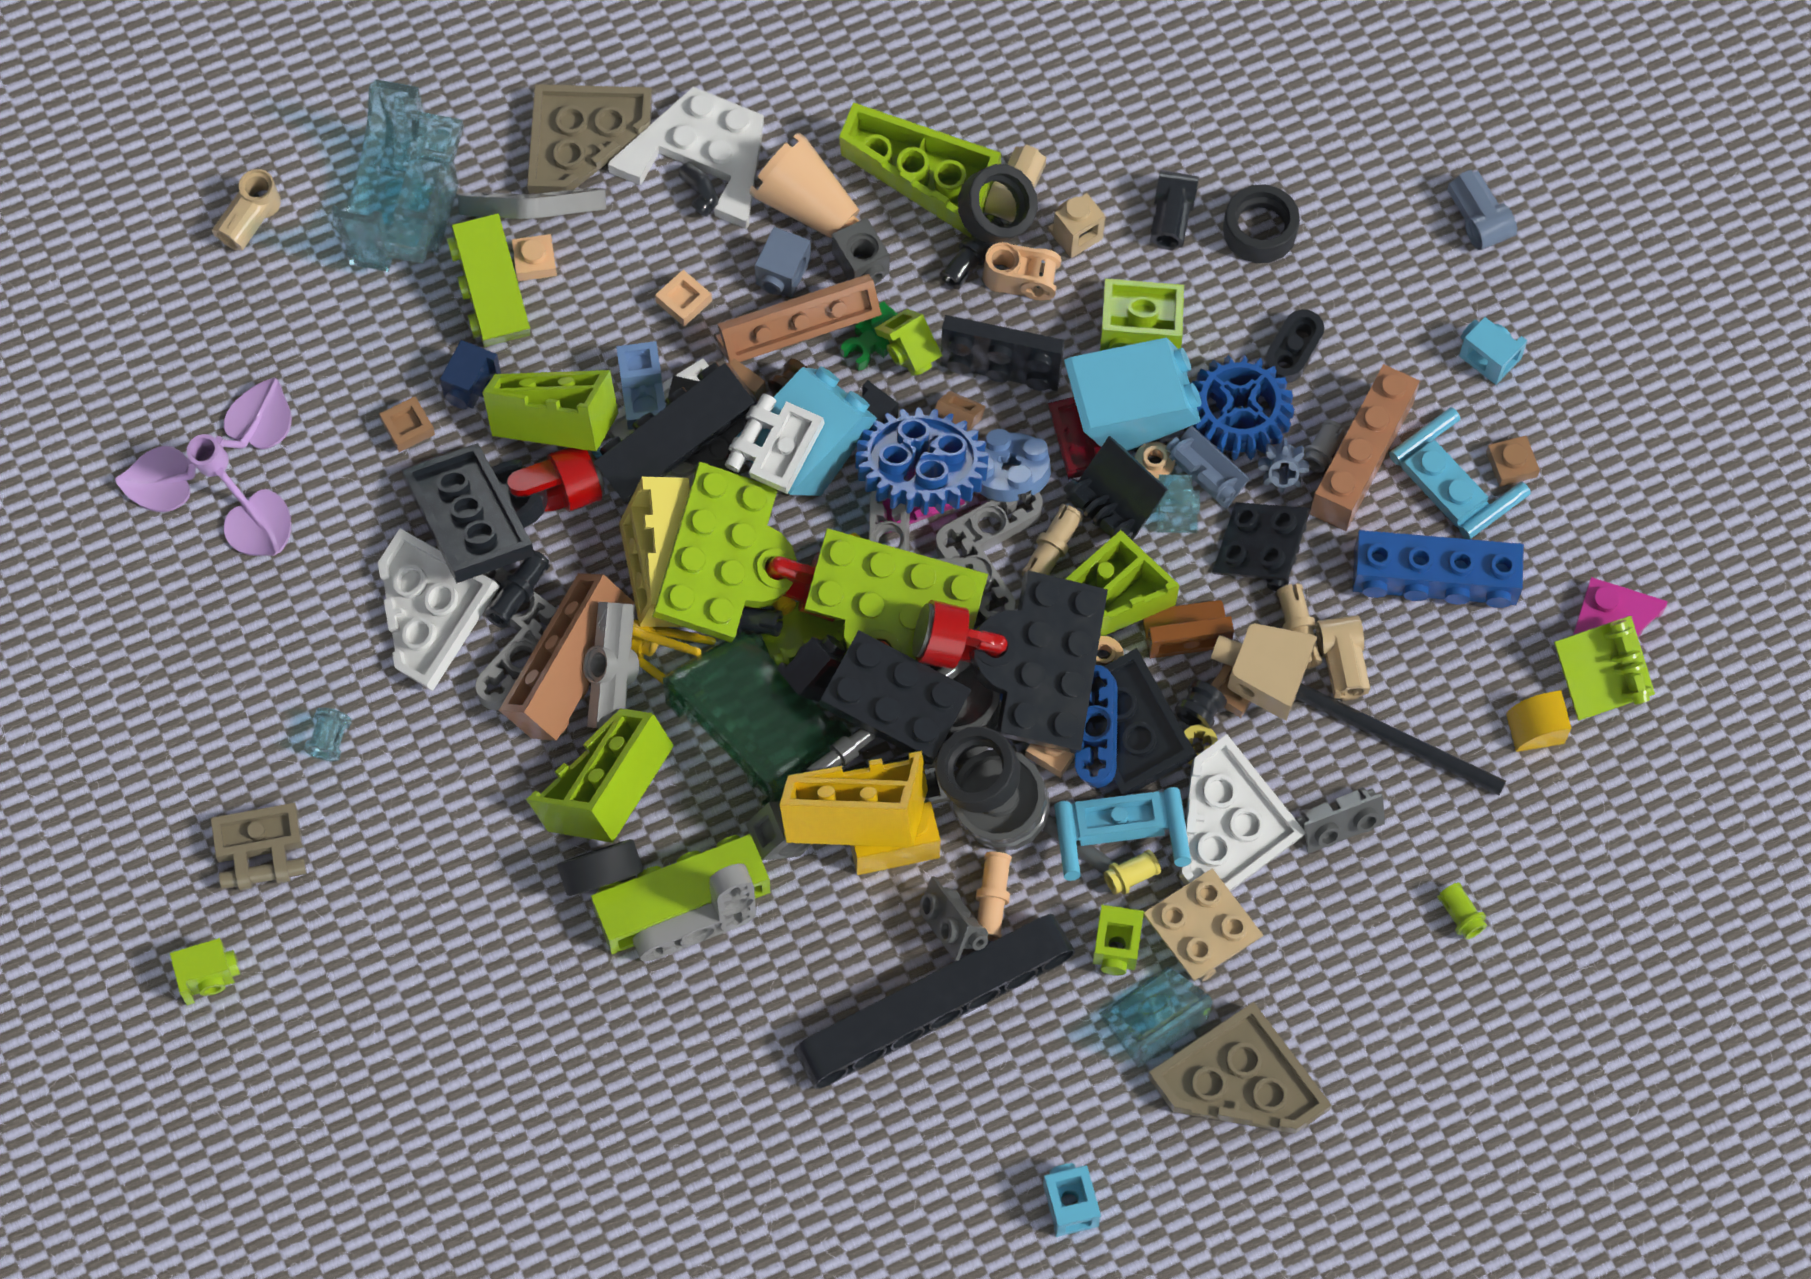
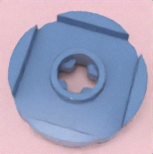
[979,429,1051,502]

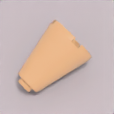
[749,133,860,239]

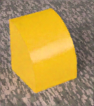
[1506,690,1572,752]

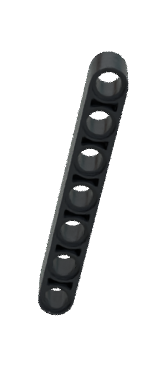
[794,914,1076,1089]

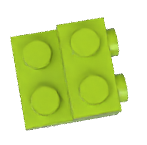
[1100,278,1184,351]

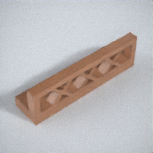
[716,274,881,363]

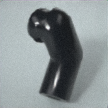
[679,162,719,217]

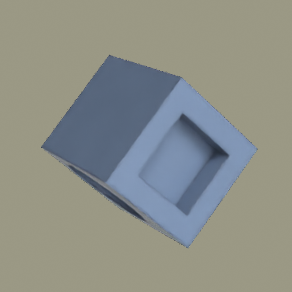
[755,227,811,298]

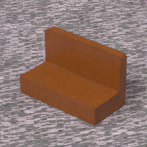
[1142,600,1234,659]

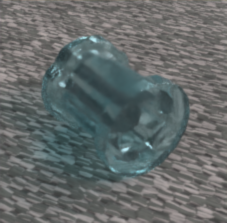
[304,708,352,762]

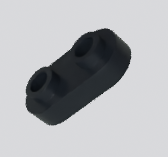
[1264,309,1324,383]

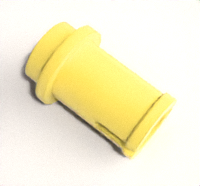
[1104,849,1161,895]

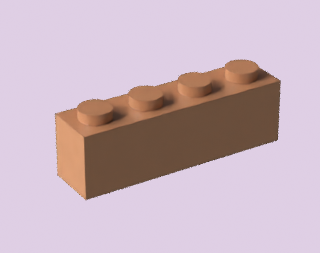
[1310,364,1420,532]
[499,573,635,741]

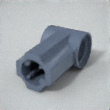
[1447,170,1517,251]

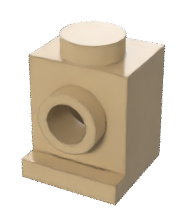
[1048,193,1106,258]

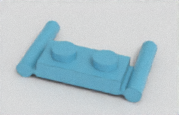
[1389,407,1531,539]
[1054,787,1191,881]

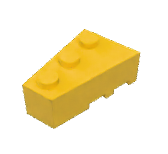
[780,751,928,847]

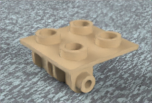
[1144,868,1263,982]

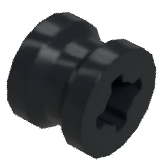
[1175,680,1227,729]

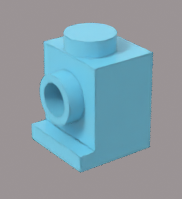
[1459,317,1528,385]
[1043,1163,1101,1237]

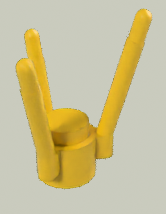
[631,619,716,693]

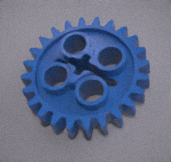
[855,407,989,515]

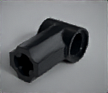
[1150,170,1199,251]

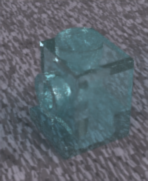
[1156,474,1200,533]

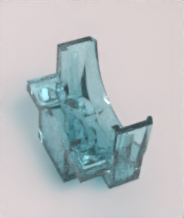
[332,79,464,272]

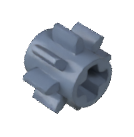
[1258,438,1309,493]

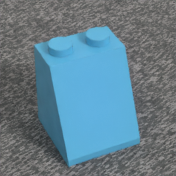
[1064,338,1202,451]
[730,366,877,496]

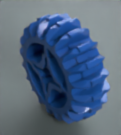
[1190,354,1295,461]

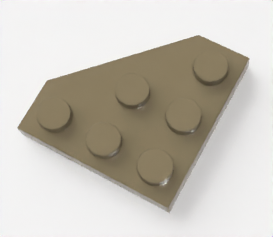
[527,84,653,194]
[1148,1002,1332,1134]

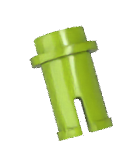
[1437,882,1487,940]

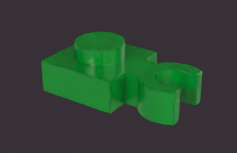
[840,301,898,371]

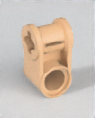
[983,242,1061,301]

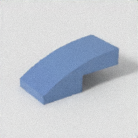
[616,341,666,430]

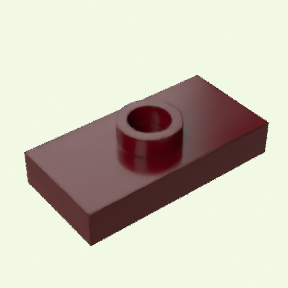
[1048,397,1101,480]

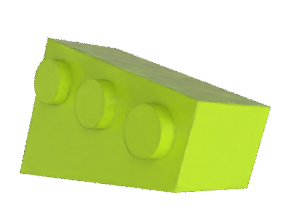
[447,213,530,347]
[483,370,619,452]
[1066,530,1180,636]
[526,708,674,843]

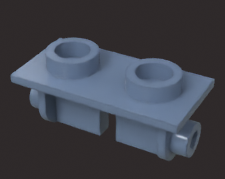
[1166,426,1250,509]

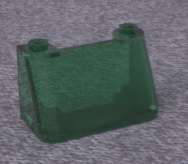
[663,632,851,806]

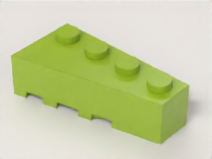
[839,102,1001,237]

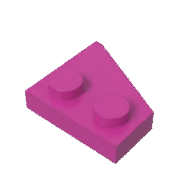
[1573,577,1668,637]

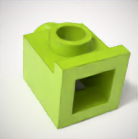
[874,309,943,376]
[1093,904,1144,976]
[170,938,241,1005]

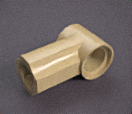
[984,144,1047,222]
[212,169,281,251]
[1316,615,1370,701]

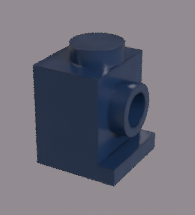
[440,340,501,409]

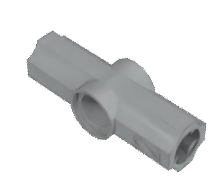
[583,602,639,728]

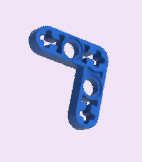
[1000,665,1118,788]

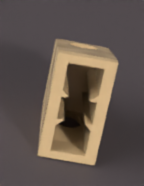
[1211,623,1317,721]

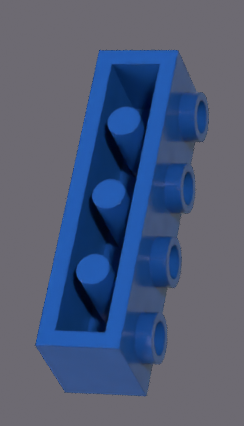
[1352,530,1524,608]

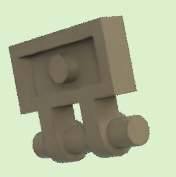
[211,803,307,891]

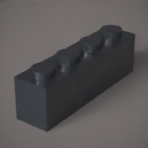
[594,362,758,502]

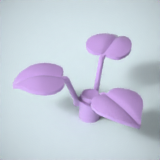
[115,377,292,556]

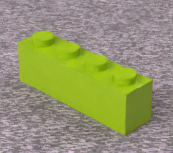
[591,834,771,955]

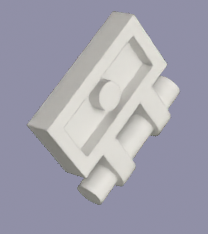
[725,393,825,494]

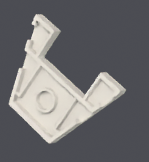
[608,87,764,229]

